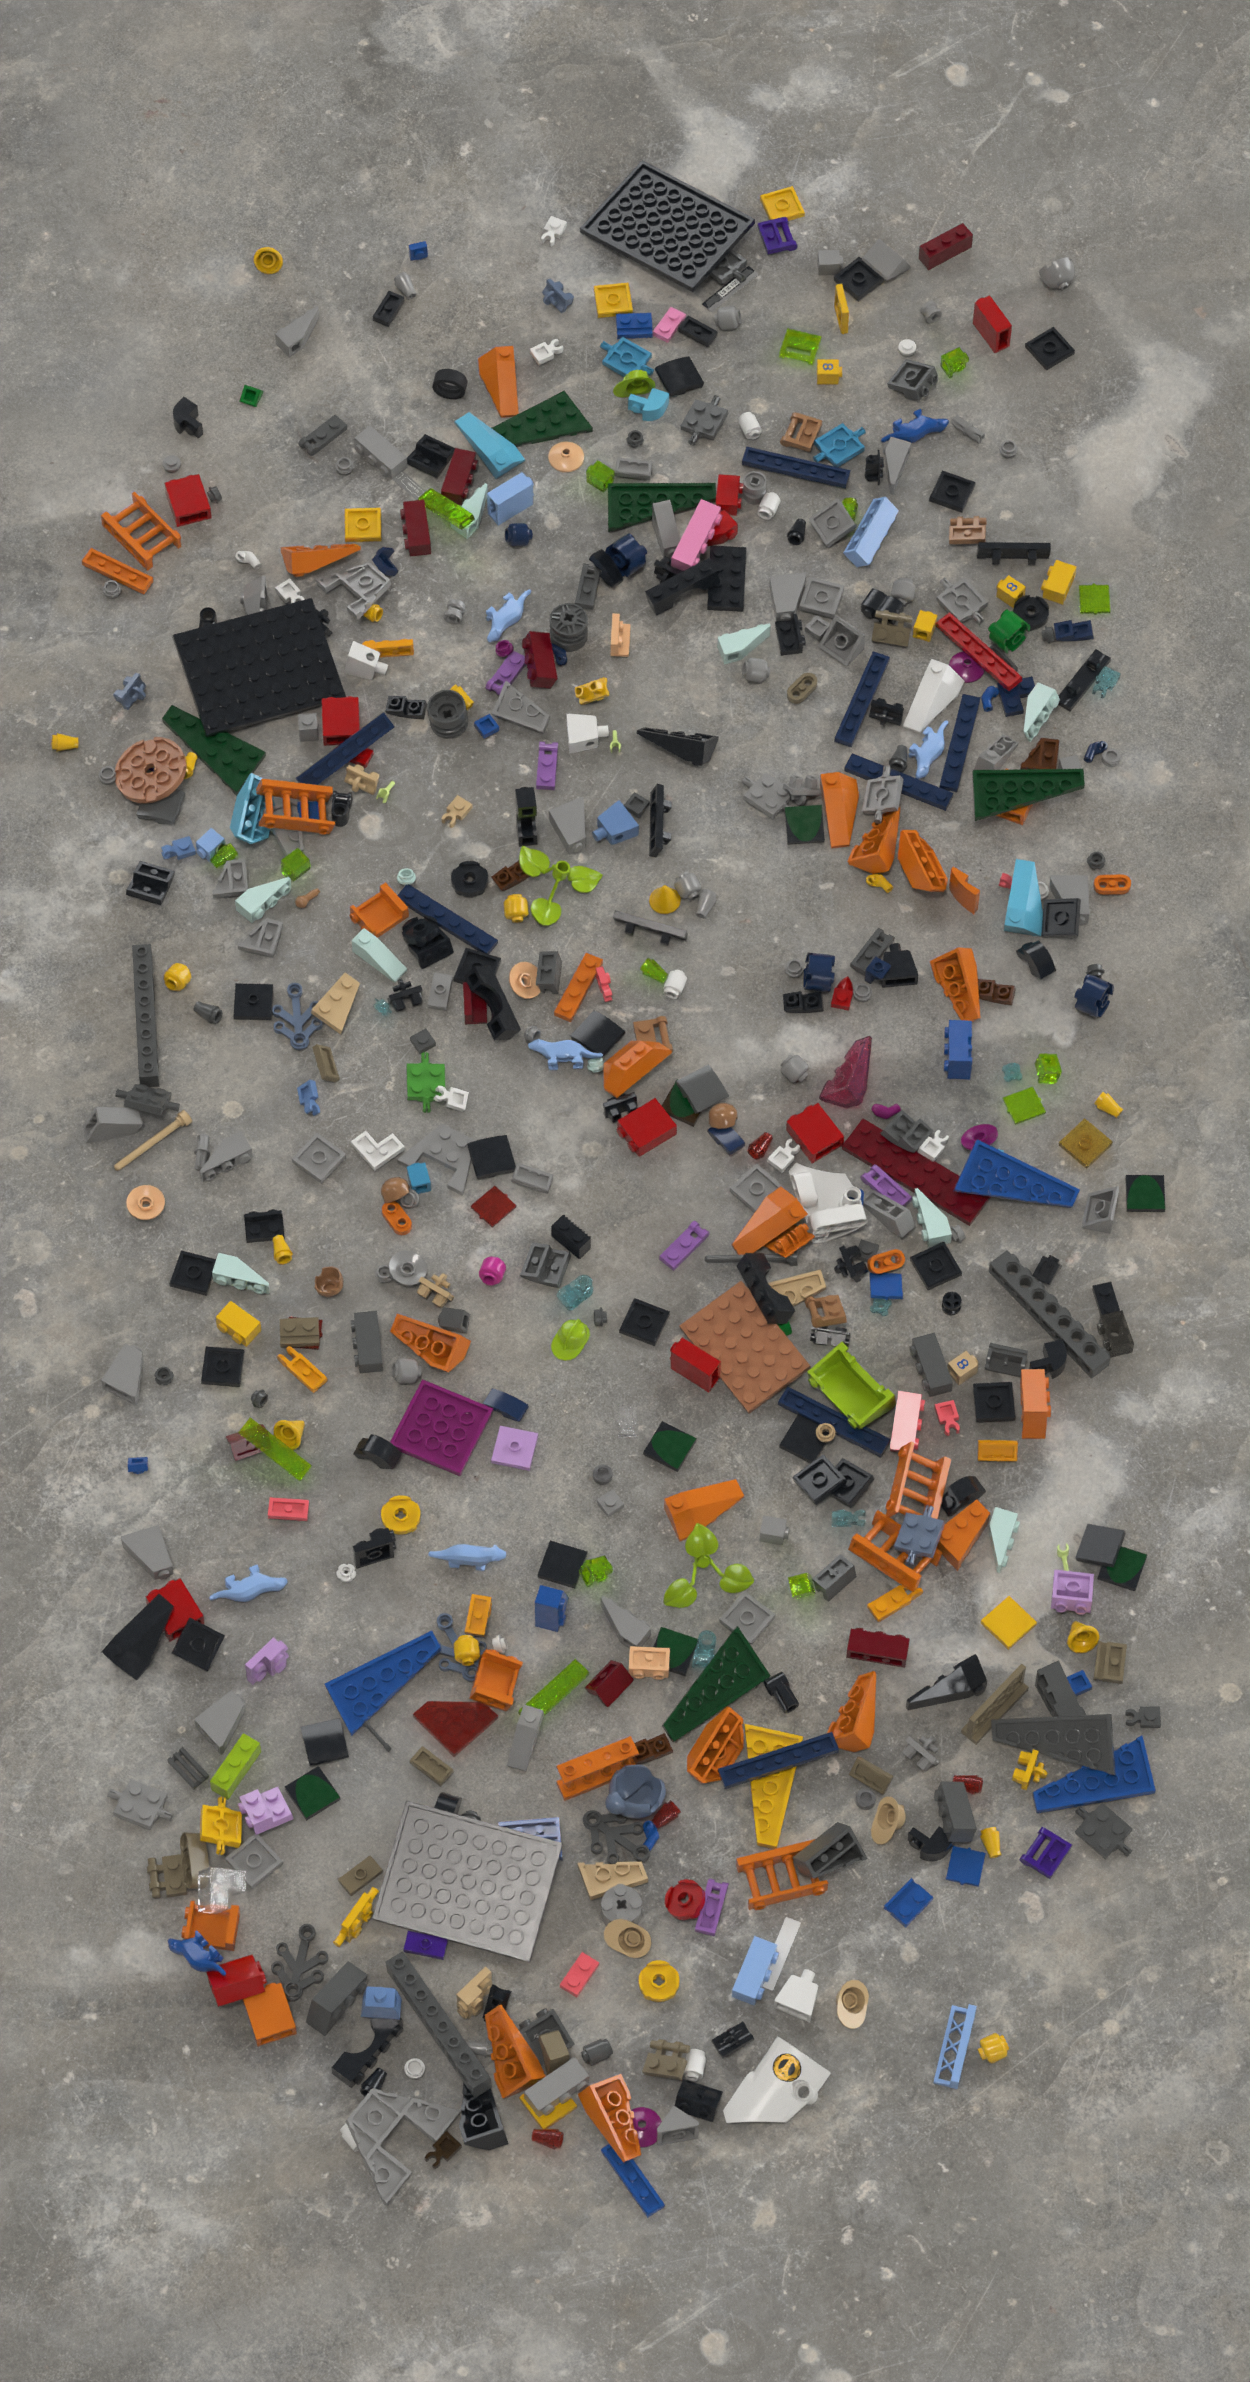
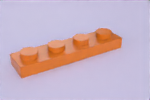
[82,548,154,594]
[554,953,603,1022]

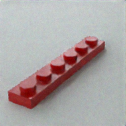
[936,612,1022,691]

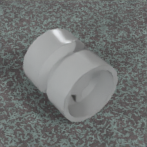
[743,471,767,505]

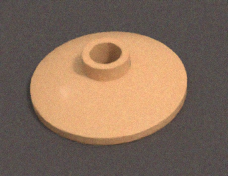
[548,442,584,472]
[509,962,541,999]
[126,1185,165,1220]

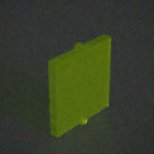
[1079,583,1110,615]
[1003,1086,1046,1125]

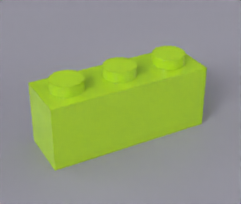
[210,1733,261,1800]

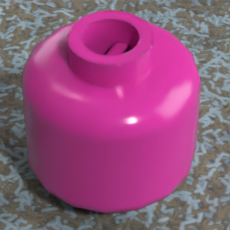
[479,1256,506,1285]

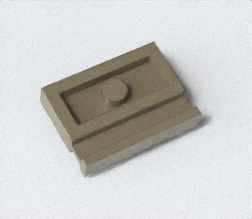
[280,1317,320,1348]
[1093,1641,1127,1684]

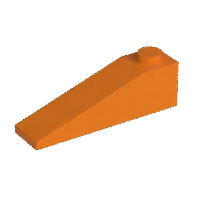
[478,346,519,418]
[281,544,361,577]
[847,807,900,874]
[731,1187,808,1255]
[390,1314,471,1372]
[664,1479,744,1542]
[827,1671,876,1752]
[485,2005,546,2099]
[578,2074,641,2162]

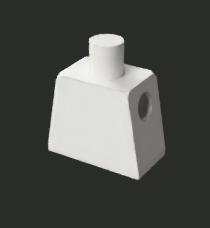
[344,641,388,680]
[566,714,609,753]
[774,1969,818,2022]

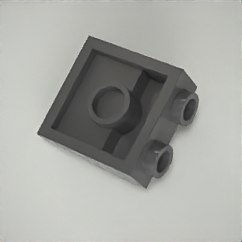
[887,359,938,401]
[518,2008,575,2066]

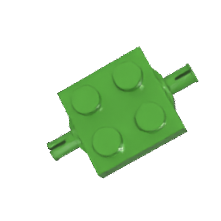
[406,1052,445,1113]

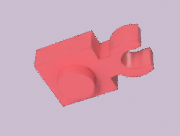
[596,966,612,1002]
[934,1400,960,1436]

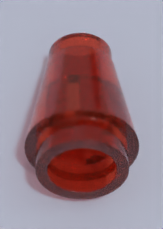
[747,1132,773,1160]
[952,1775,983,1795]
[651,1800,681,1830]
[532,2129,564,2150]

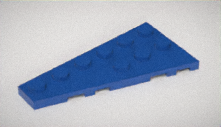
[953,1139,1080,1208]
[325,1631,441,1736]
[1032,1735,1156,1813]

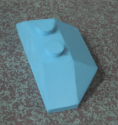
[230,773,275,844]

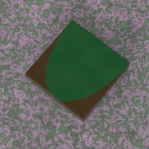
[662,1079,703,1127]

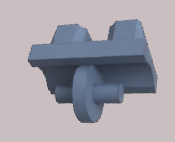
[542,278,574,313]
[113,673,146,710]

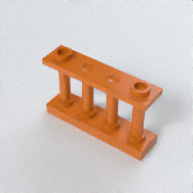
[101,491,181,571]
[256,779,335,835]
[885,1441,951,1519]
[848,1510,943,1592]
[556,1736,639,1801]
[736,1839,828,1910]

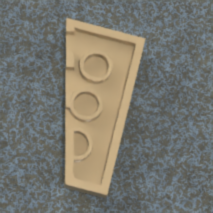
[748,1269,826,1307]

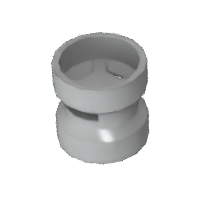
[444,599,466,624]

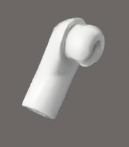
[235,551,262,570]

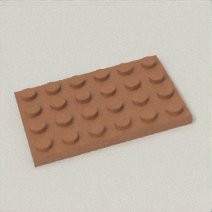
[679,1281,811,1414]

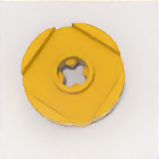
[381,1495,421,1535]
[638,1960,680,2002]

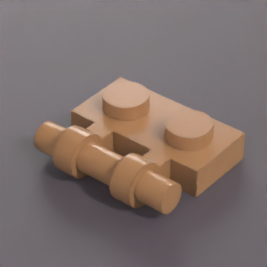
[949,516,987,544]

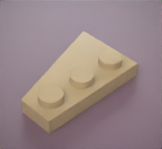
[311,973,360,1034]
[577,1861,648,1900]

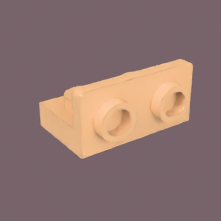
[611,613,630,657]
[629,1646,670,1680]

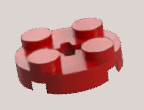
[665,1879,705,1920]

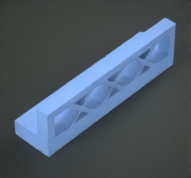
[933,2004,977,2089]

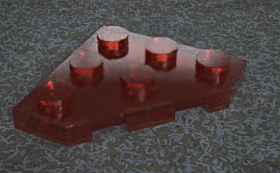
[413,1701,498,1757]

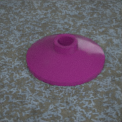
[949,651,985,683]
[961,1124,998,1150]
[631,2107,662,2148]

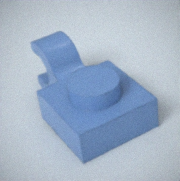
[161,836,196,860]
[297,1080,320,1116]

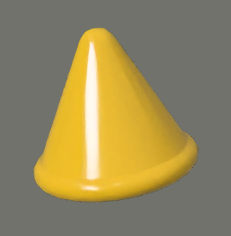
[253,247,283,274]
[649,885,681,914]
[273,1420,305,1450]
[1067,1621,1099,1653]

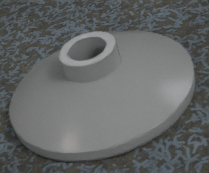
[389,1250,427,1286]

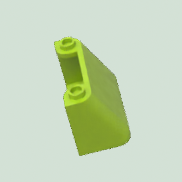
[807,1342,896,1429]

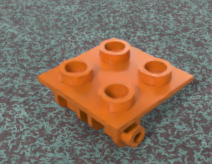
[764,1223,815,1258]

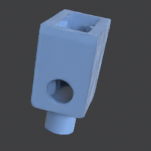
[592,800,639,845]
[361,1987,402,2020]

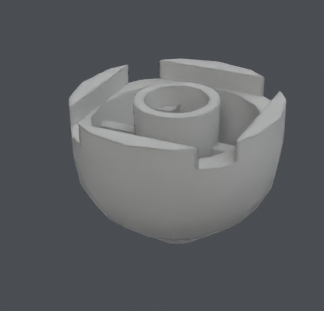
[1039,257,1075,290]

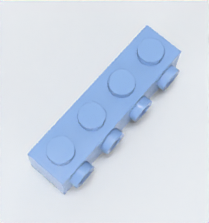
[843,496,899,567]

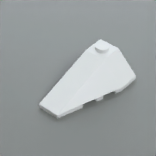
[903,659,965,734]

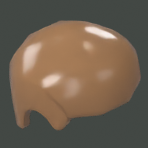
[709,1103,738,1129]
[381,1177,410,1203]
[315,1266,344,1297]

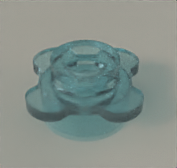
[373,998,392,1015]
[1002,1063,1022,1082]
[870,1298,892,1316]

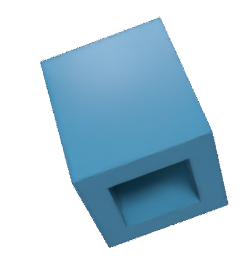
[407,1163,431,1194]

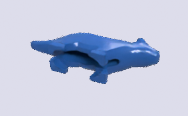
[881,409,949,443]
[167,1930,226,1976]

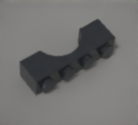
[645,558,720,616]
[515,787,537,847]
[464,966,521,1040]
[737,1253,795,1324]
[331,2017,403,2088]

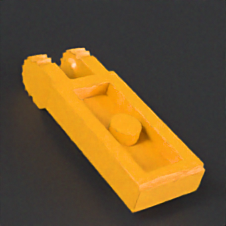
[362,639,414,657]
[277,1346,328,1393]
[867,1585,923,1622]

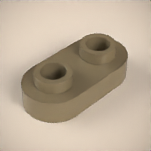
[787,673,817,704]

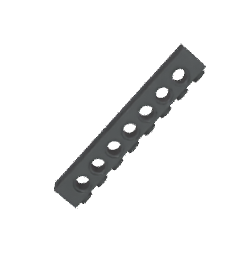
[132,944,159,1087]
[989,1250,1110,1379]
[386,1951,492,2098]

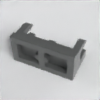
[536,951,562,994]
[985,1343,1028,1378]
[812,1554,857,1602]

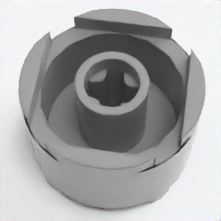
[601,1884,642,1926]

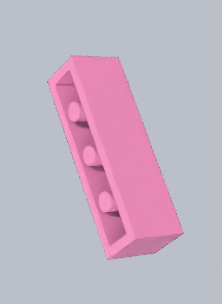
[671,499,722,571]

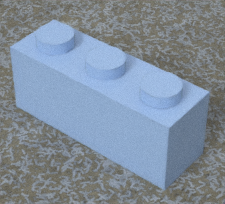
[732,1936,779,2006]

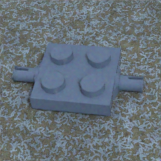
[894,1505,945,1567]

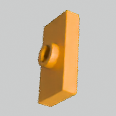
[978,1440,1018,1461]

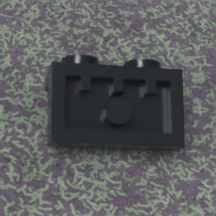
[775,614,806,656]
[407,928,454,969]
[244,1209,285,1243]
[674,2079,723,2122]

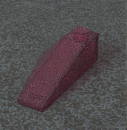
[819,1036,872,1108]

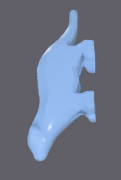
[486,589,531,642]
[909,720,948,779]
[528,1039,603,1070]
[428,1544,506,1571]
[209,1564,288,1602]

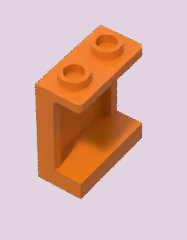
[349,882,409,938]
[469,1649,523,1711]
[181,1901,240,1951]
[242,1983,297,2047]

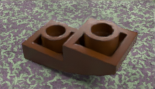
[491,860,530,891]
[978,979,1016,1005]
[632,1733,673,1765]

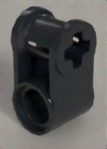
[331,791,352,827]

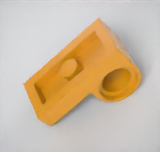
[465,1594,492,1637]

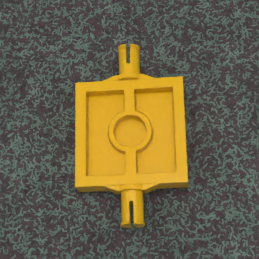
[200,1796,242,1855]
[333,1887,379,1947]

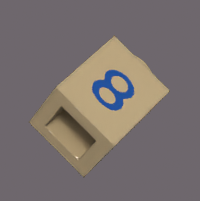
[947,1351,978,1385]

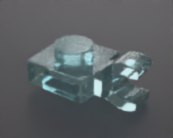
[831,1509,865,1527]

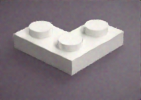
[351,1131,405,1171]

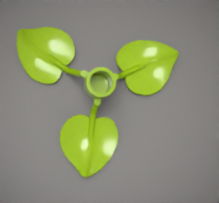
[519,846,603,926]
[663,1523,754,1608]

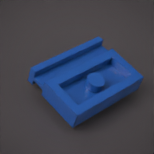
[616,313,653,339]
[884,1878,933,1928]

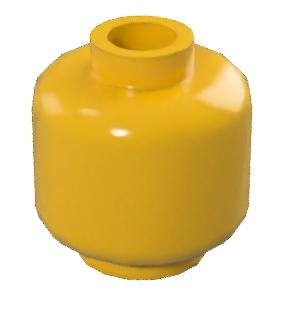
[503,894,529,923]
[163,963,192,991]
[453,1635,480,1666]
[977,2033,1010,2064]

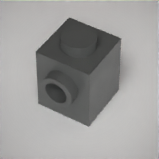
[438,1307,471,1333]

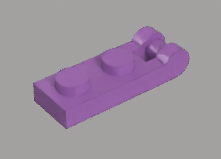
[485,650,526,695]
[536,742,558,790]
[860,1164,912,1207]
[659,1221,710,1271]
[695,1878,729,1936]

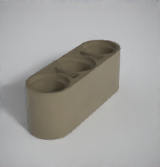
[180,1832,211,1889]

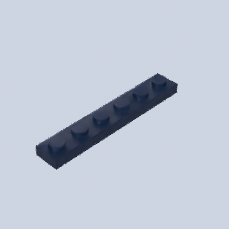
[742,446,851,489]
[834,651,890,748]
[939,694,981,793]
[295,712,395,785]
[844,753,953,811]
[397,884,498,954]
[778,1386,890,1457]
[718,1732,839,1789]

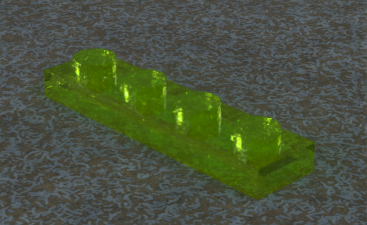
[418,488,475,530]
[238,1417,312,1481]
[518,1659,589,1716]

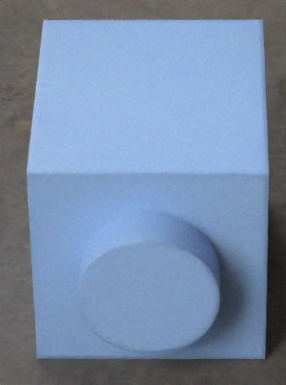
[196,828,226,862]

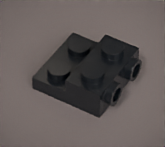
[353,1528,396,1569]

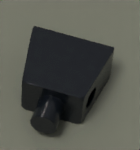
[882,943,918,988]

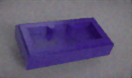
[403,1931,448,1960]

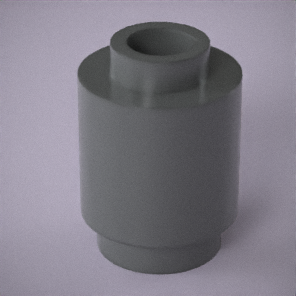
[581,2039,613,2066]

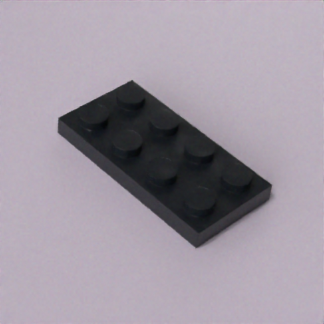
[707,545,746,612]

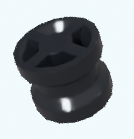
[942,1292,962,1316]

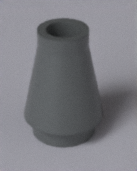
[889,745,908,772]
[193,1001,223,1024]

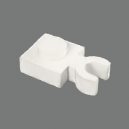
[541,216,567,247]
[530,339,563,366]
[275,579,305,603]
[433,1086,469,1112]
[918,1130,949,1162]
[767,1139,800,1173]

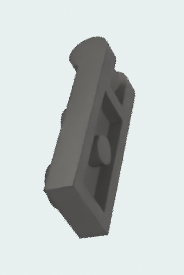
[298,415,347,456]
[575,563,601,610]
[850,928,895,976]

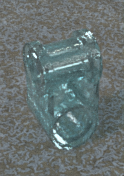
[556,1275,593,1311]
[692,1630,716,1668]

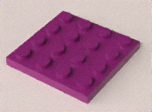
[390,1379,493,1476]

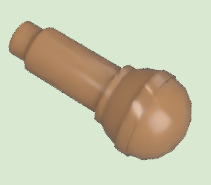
[295,888,320,909]

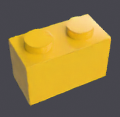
[1041,560,1077,605]
[216,1301,261,1347]

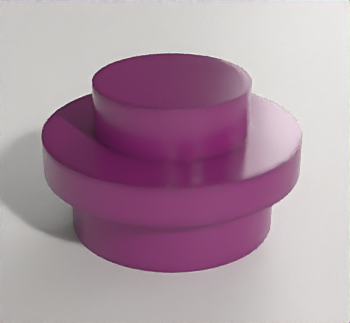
[495,640,513,657]

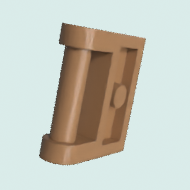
[780,412,822,452]
[633,1016,673,1052]
[804,1295,847,1328]

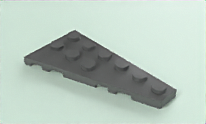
[991,1714,1116,1775]

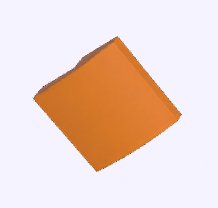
[949,867,980,914]

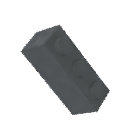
[351,1311,383,1373]
[909,1332,953,1397]
[934,1781,977,1842]

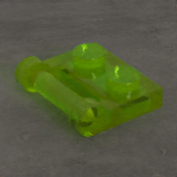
[779,328,822,365]

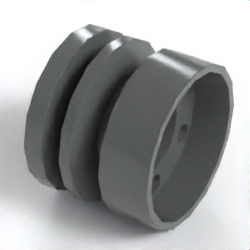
[550,603,588,652]
[427,690,468,739]

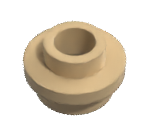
[816,1423,835,1442]

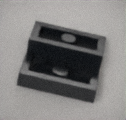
[655,356,704,396]
[407,434,455,478]
[126,861,175,905]
[570,1010,625,1058]
[467,1135,516,1179]
[301,1718,349,1766]

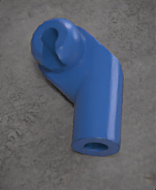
[981,686,999,712]
[643,1820,659,1851]

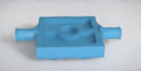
[600,337,654,377]
[813,423,866,467]

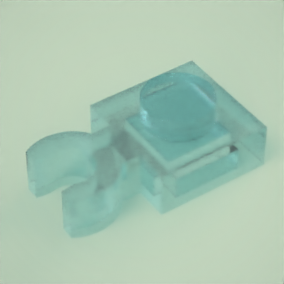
[1092,666,1121,699]

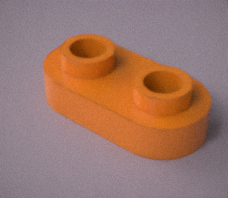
[1093,874,1131,895]
[382,1201,412,1235]
[867,1249,905,1274]

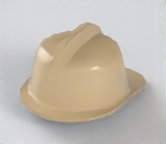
[871,1796,906,1845]
[604,1919,652,1958]
[836,1980,869,2029]

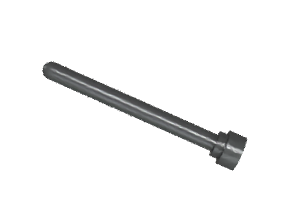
[704,1250,797,1265]

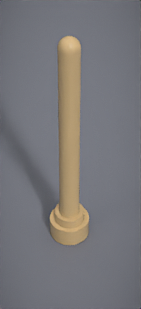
[114,1110,192,1171]

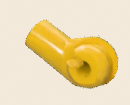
[866,874,893,893]

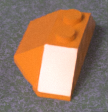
[898,830,948,892]
[604,1041,672,1098]
[687,1706,744,1784]

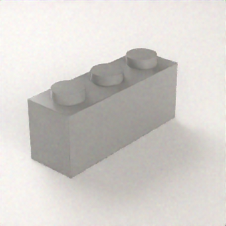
[354,426,407,480]
[524,2057,589,2117]

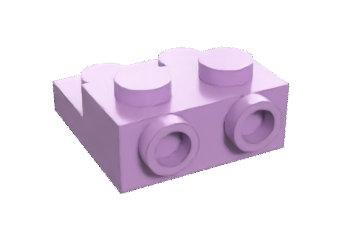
[1051,1570,1094,1615]
[245,1637,289,1685]
[238,1786,293,1835]

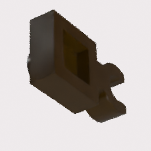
[425,2131,462,2169]

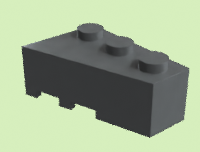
[1035,1660,1086,1717]
[793,1822,868,1878]
[306,1961,368,2036]

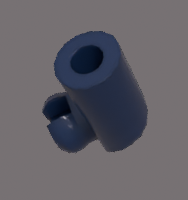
[551,642,568,666]
[1084,741,1108,763]

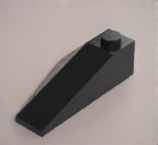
[102,1594,174,1680]
[906,1654,987,1710]
[459,2066,508,2151]

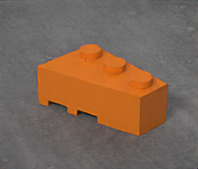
[1020,1369,1051,1439]
[937,1499,990,1571]

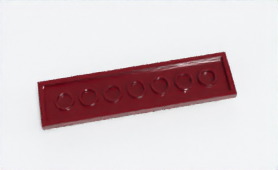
[842,1118,991,1226]

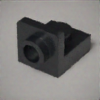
[1032,1255,1062,1285]

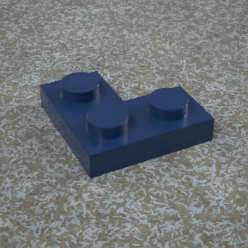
[996,676,1035,717]

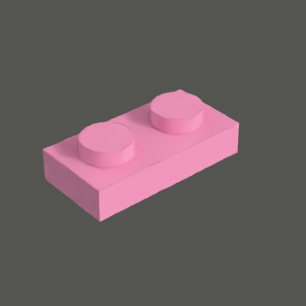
[653,307,686,343]

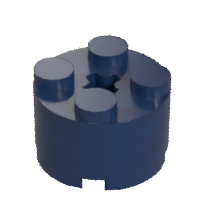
[605,533,647,577]
[803,952,835,992]
[1074,974,1114,1018]

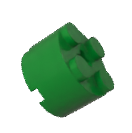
[988,609,1030,653]

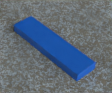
[601,2144,665,2218]

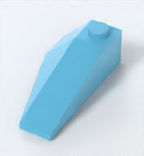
[454,412,525,479]
[1004,859,1043,937]

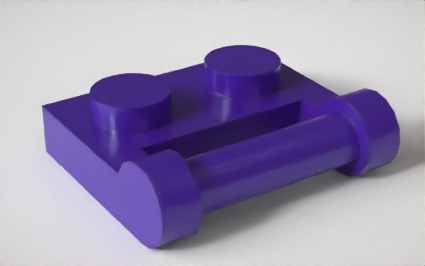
[757,217,798,255]
[1019,1827,1072,1879]

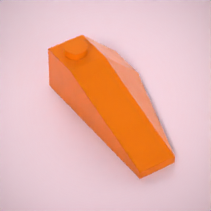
[820,772,859,848]
[930,947,980,1022]

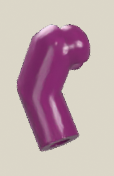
[871,1103,901,1119]

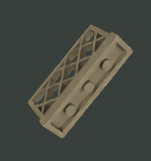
[961,1663,1029,1745]

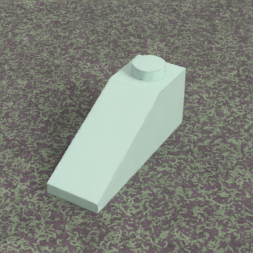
[352,928,407,983]

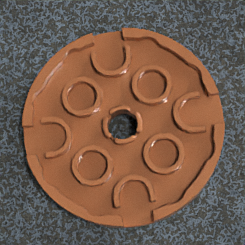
[115,737,187,803]

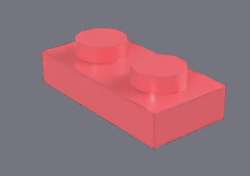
[268,1497,309,1521]
[560,1952,599,1998]

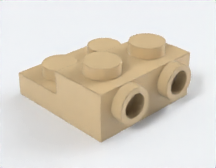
[456,1966,492,2019]

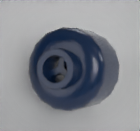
[505,523,533,547]

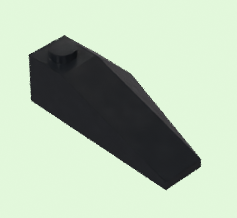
[637,727,719,766]

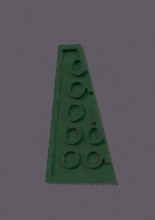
[492,390,593,447]
[608,483,716,532]
[162,705,266,796]
[972,769,1085,821]
[662,1626,771,1742]

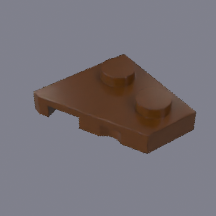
[1020,738,1060,769]

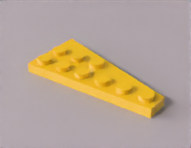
[744,1724,803,1849]

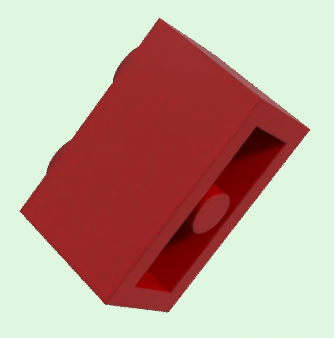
[716,474,743,516]

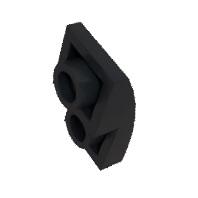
[589,549,624,588]
[385,696,427,719]
[783,991,824,1013]

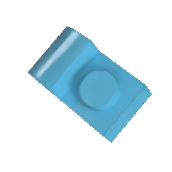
[628,388,669,421]

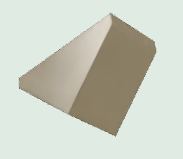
[539,2030,570,2075]

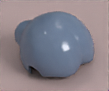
[605,1765,666,1819]

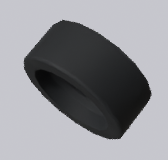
[432,369,468,400]

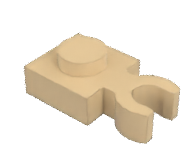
[442,795,473,828]

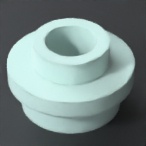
[397,868,416,885]
[587,1057,605,1073]

